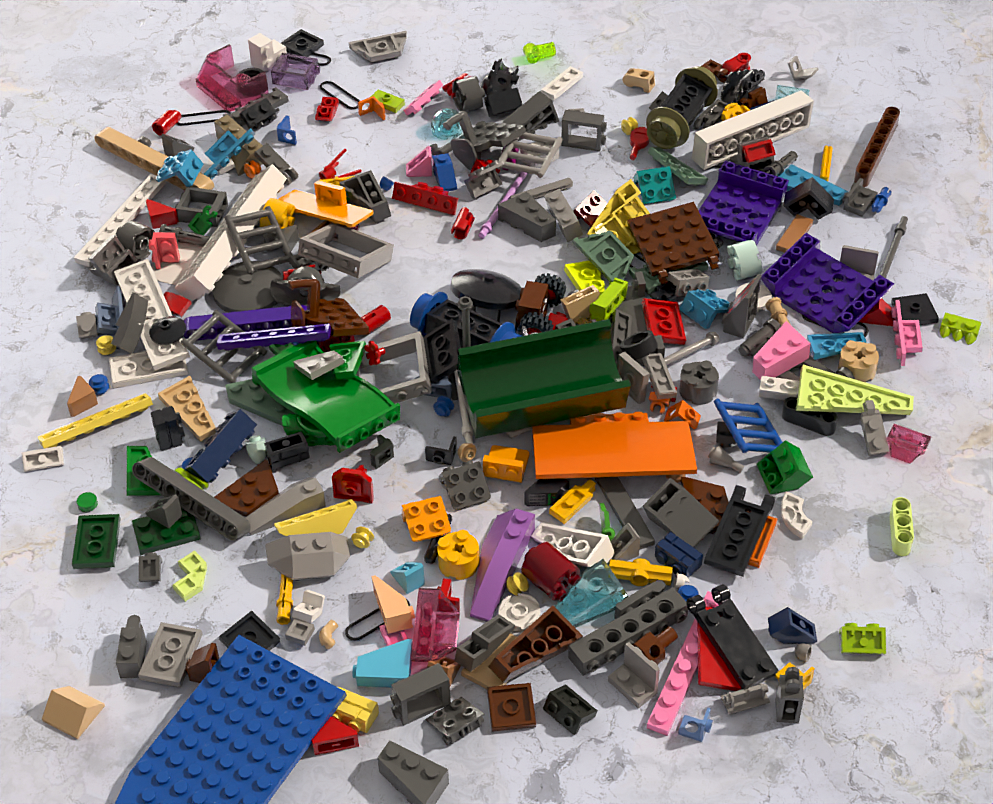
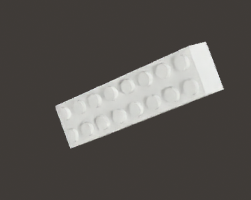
[692,90,814,170]

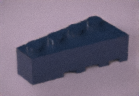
[185,409,257,483]

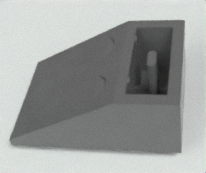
[642,478,719,548]

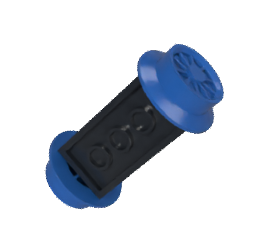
[410,292,521,348]

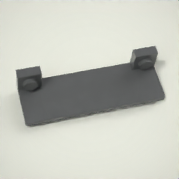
[617,271,665,366]

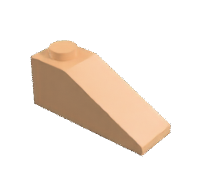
[371,575,415,634]

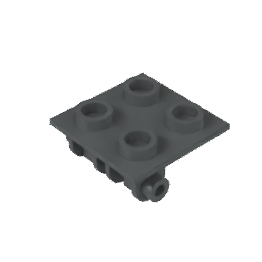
[425,697,485,745]

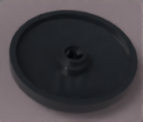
[450,269,521,310]

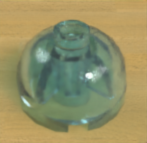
[431,108,463,140]

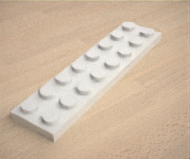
[114,259,190,371]

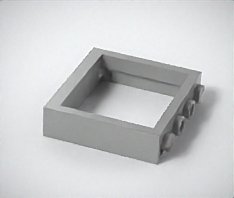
[298,223,394,278]
[356,331,432,404]

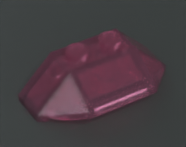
[411,588,460,662]

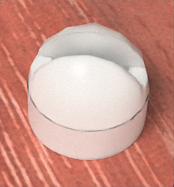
[673,573,690,590]

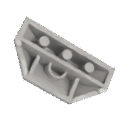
[265,532,350,580]

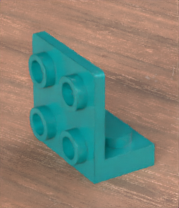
[633,166,676,204]

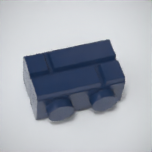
[655,532,703,578]

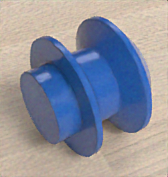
[89,374,109,394]
[433,396,454,417]
[678,585,699,601]

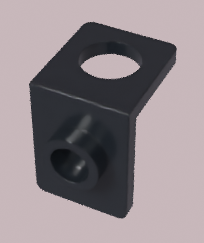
[425,436,457,465]

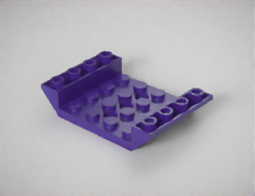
[698,161,789,246]
[761,233,894,334]

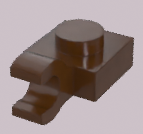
[701,59,728,82]

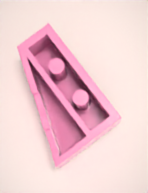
[752,321,811,380]

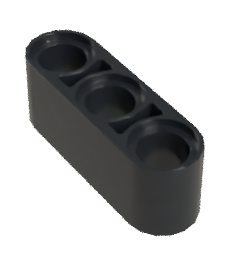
[782,397,838,436]

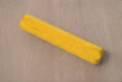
[820,145,833,181]

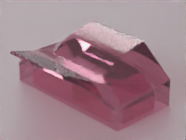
[887,424,931,463]

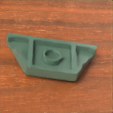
[573,231,634,282]

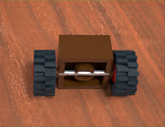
[515,273,566,336]

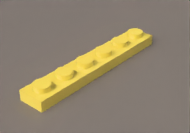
[38,393,153,449]

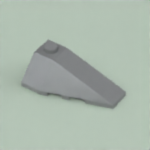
[245,477,326,535]

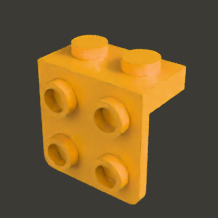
[483,445,529,483]
[401,496,451,542]

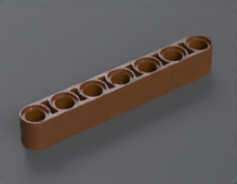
[854,107,900,187]

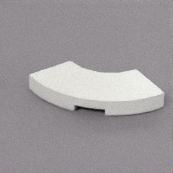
[781,491,813,539]

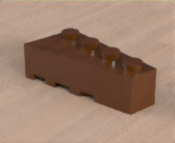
[488,605,583,683]

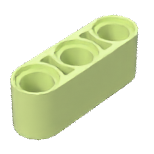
[889,497,914,556]

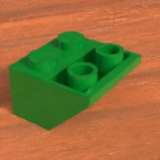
[756,440,813,494]

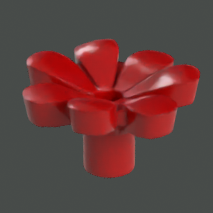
[364,341,385,366]

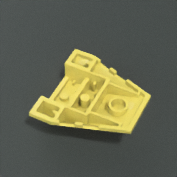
[587,179,650,254]

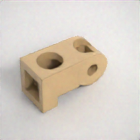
[622,68,655,93]

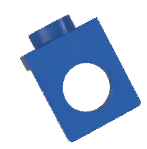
[276,115,297,145]

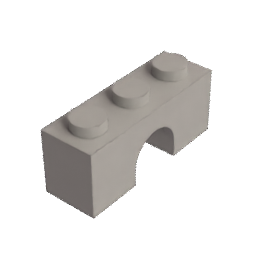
[544,189,583,242]

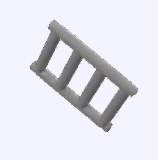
[497,132,563,178]

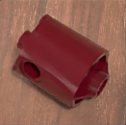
[521,542,582,603]

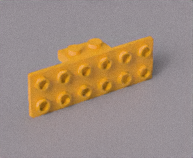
[278,181,374,228]

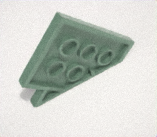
[225,379,296,426]

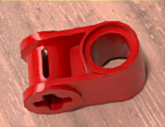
[721,53,751,76]

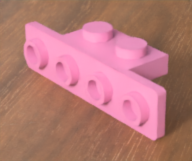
[891,300,923,366]

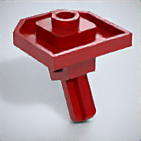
[332,465,374,503]

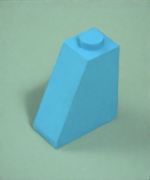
[352,639,413,688]

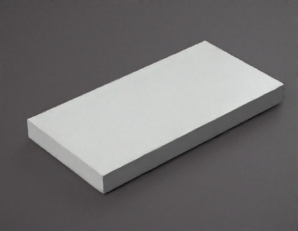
[109,351,188,388]

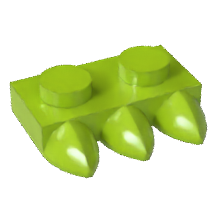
[940,313,982,345]

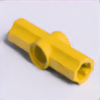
[608,558,673,586]

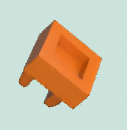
[649,392,671,414]

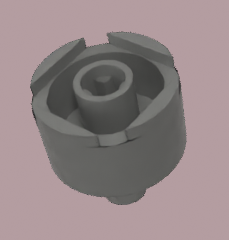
[452,76,485,112]
[116,220,155,261]
[679,360,719,405]

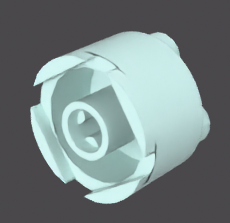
[727,240,762,281]

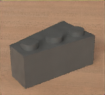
[503,91,559,141]
[498,192,556,242]

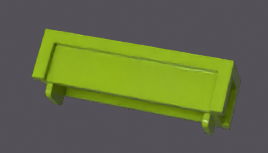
[589,278,628,321]

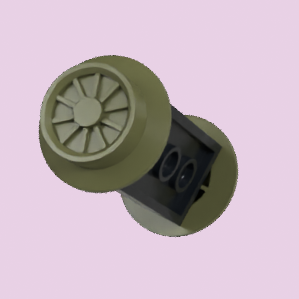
[646,66,718,149]

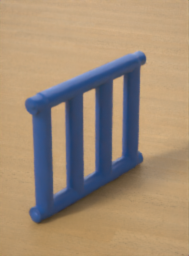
[714,398,783,453]

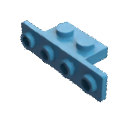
[204,128,255,179]

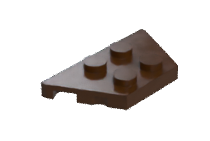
[214,459,279,517]
[681,477,729,534]

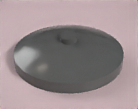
[212,261,283,313]

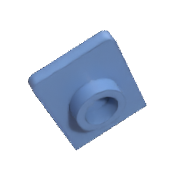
[678,708,713,742]

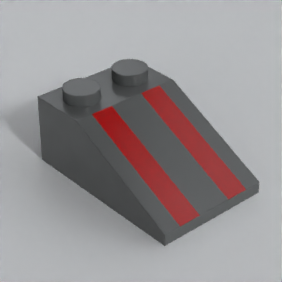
[721,274,762,338]

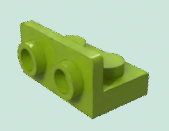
[839,623,886,655]

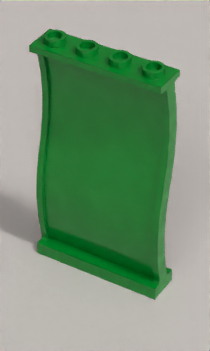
[252,340,400,453]

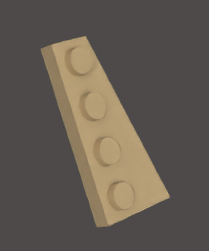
[158,376,217,442]

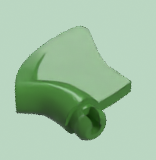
[599,503,615,541]

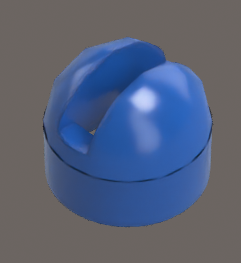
[380,176,394,190]

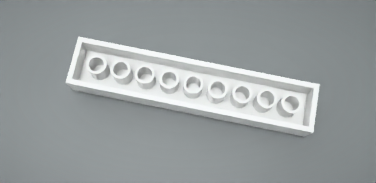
[175,164,287,302]

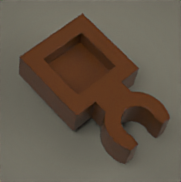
[740,87,768,109]

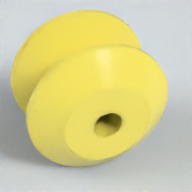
[621,117,638,135]
[96,335,116,355]
[351,526,374,548]
[506,572,529,596]

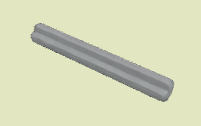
[510,177,573,199]

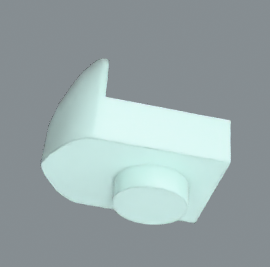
[245,435,266,464]

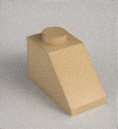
[560,285,600,324]

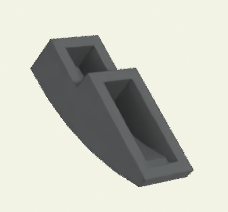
[111,292,148,354]
[454,614,515,672]

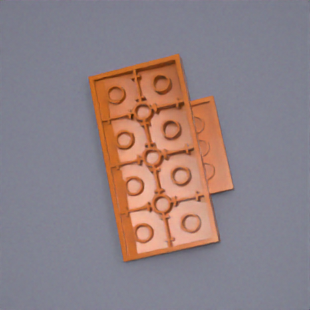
[532,412,697,479]

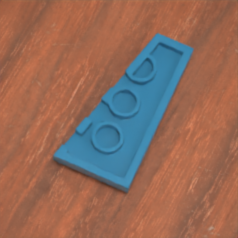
[778,164,849,206]

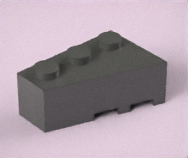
[339,170,391,222]
[377,740,449,804]

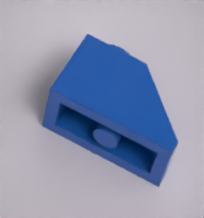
[432,153,457,191]

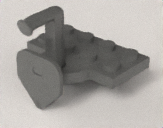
[443,111,526,170]

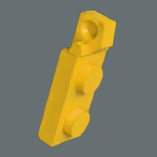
[549,479,596,524]

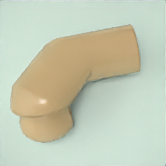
[319,620,338,649]

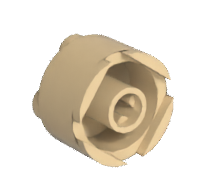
[838,340,879,383]

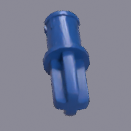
[871,187,892,213]

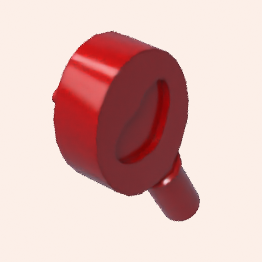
[629,127,650,160]

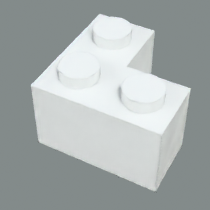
[248,33,287,72]

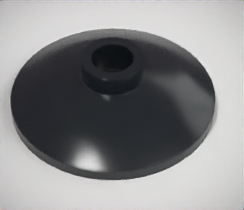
[149,316,186,345]

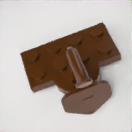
[288,279,369,336]

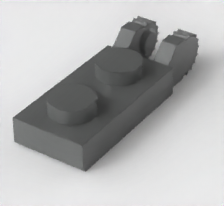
[693,99,728,129]
[254,143,299,185]
[614,580,666,619]

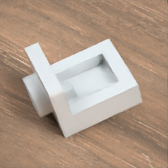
[292,590,325,623]

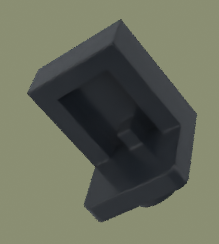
[716,421,737,447]

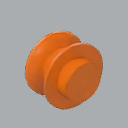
[244,160,261,179]

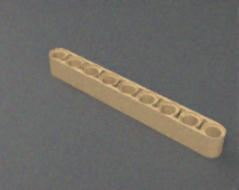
[94,127,214,190]

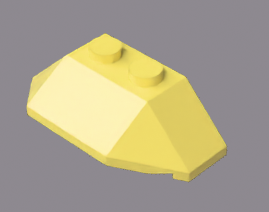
[274,499,357,536]

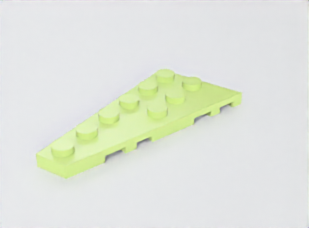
[796,365,914,415]

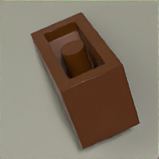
[185,643,219,683]

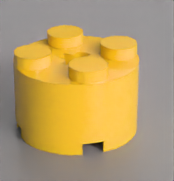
[260,198,295,229]
[437,530,479,580]

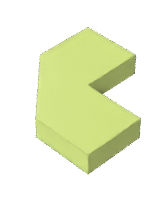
[172,550,207,602]

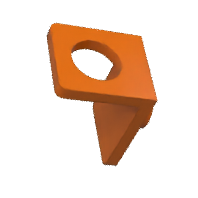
[358,96,385,120]
[664,400,701,429]

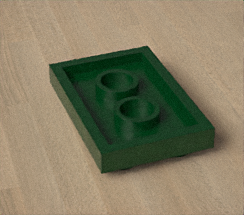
[132,508,201,556]
[72,514,121,569]

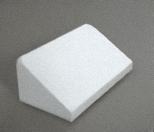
[21,446,64,472]

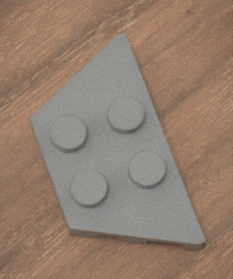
[349,31,407,62]

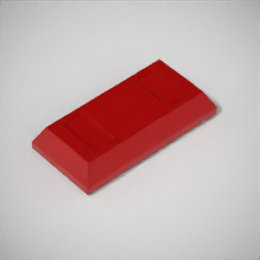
[743,139,776,163]

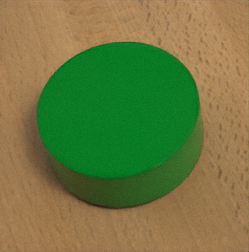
[77,492,98,512]

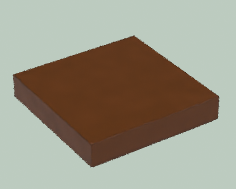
[487,683,536,732]

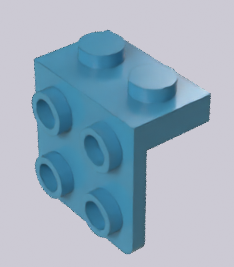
[156,149,204,187]
[679,289,730,329]

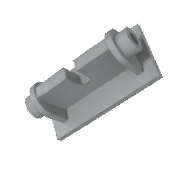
[720,683,770,715]

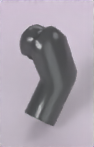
[430,142,452,155]

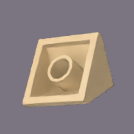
[42,686,105,739]

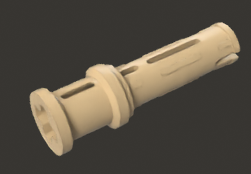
[765,297,791,326]

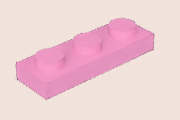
[403,80,443,115]

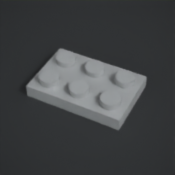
[138,622,203,687]

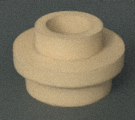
[458,443,476,462]

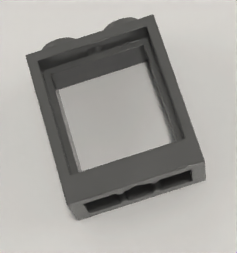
[561,110,607,152]
[175,186,228,227]
[390,663,451,726]

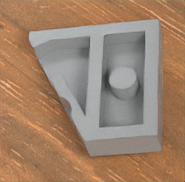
[293,350,344,380]

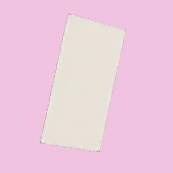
[152,241,204,285]

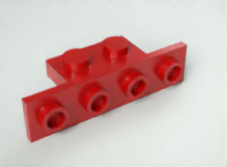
[392,182,458,215]

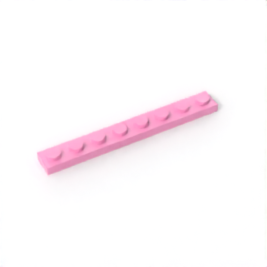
[647,591,719,736]

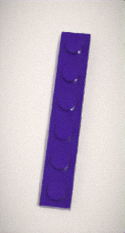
[216,324,331,351]

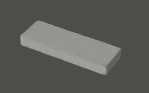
[642,353,677,399]

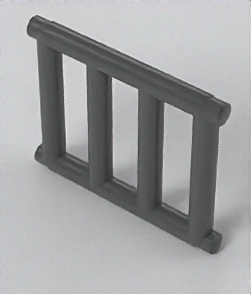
[224,206,293,274]
[180,310,268,384]

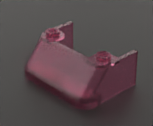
[196,44,269,111]

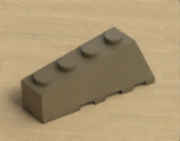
[214,115,263,176]

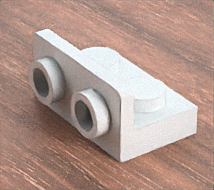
[759,376,799,400]

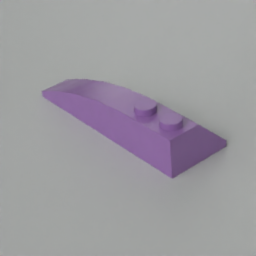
[470,508,535,622]

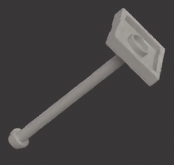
[617,332,719,404]

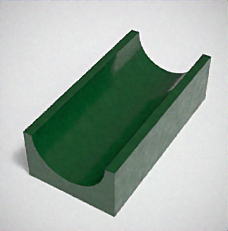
[457,319,631,439]

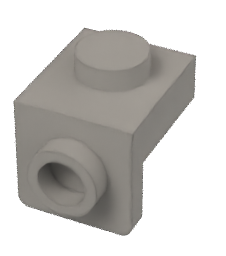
[76,312,98,339]

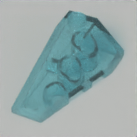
[554,559,629,628]

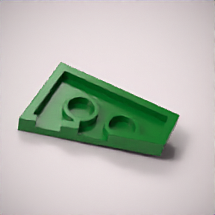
[330,341,366,379]
[127,446,161,496]

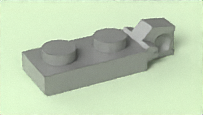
[860,400,890,456]

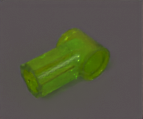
[523,42,556,64]

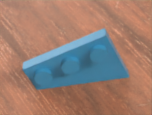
[807,332,866,360]

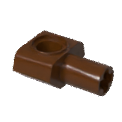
[632,627,678,665]

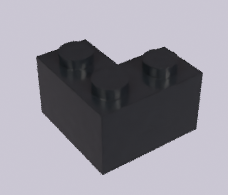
[783,177,834,220]

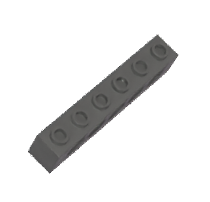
[568,587,688,676]

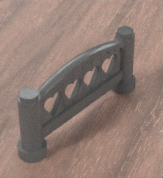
[738,318,855,381]

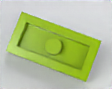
[370,89,405,113]

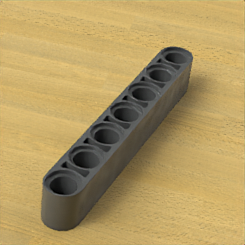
[132,457,251,540]

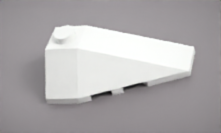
[531,522,615,567]

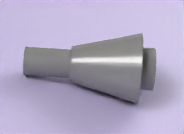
[708,446,744,473]

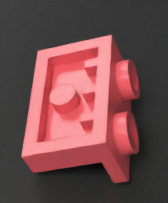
[149,232,180,269]

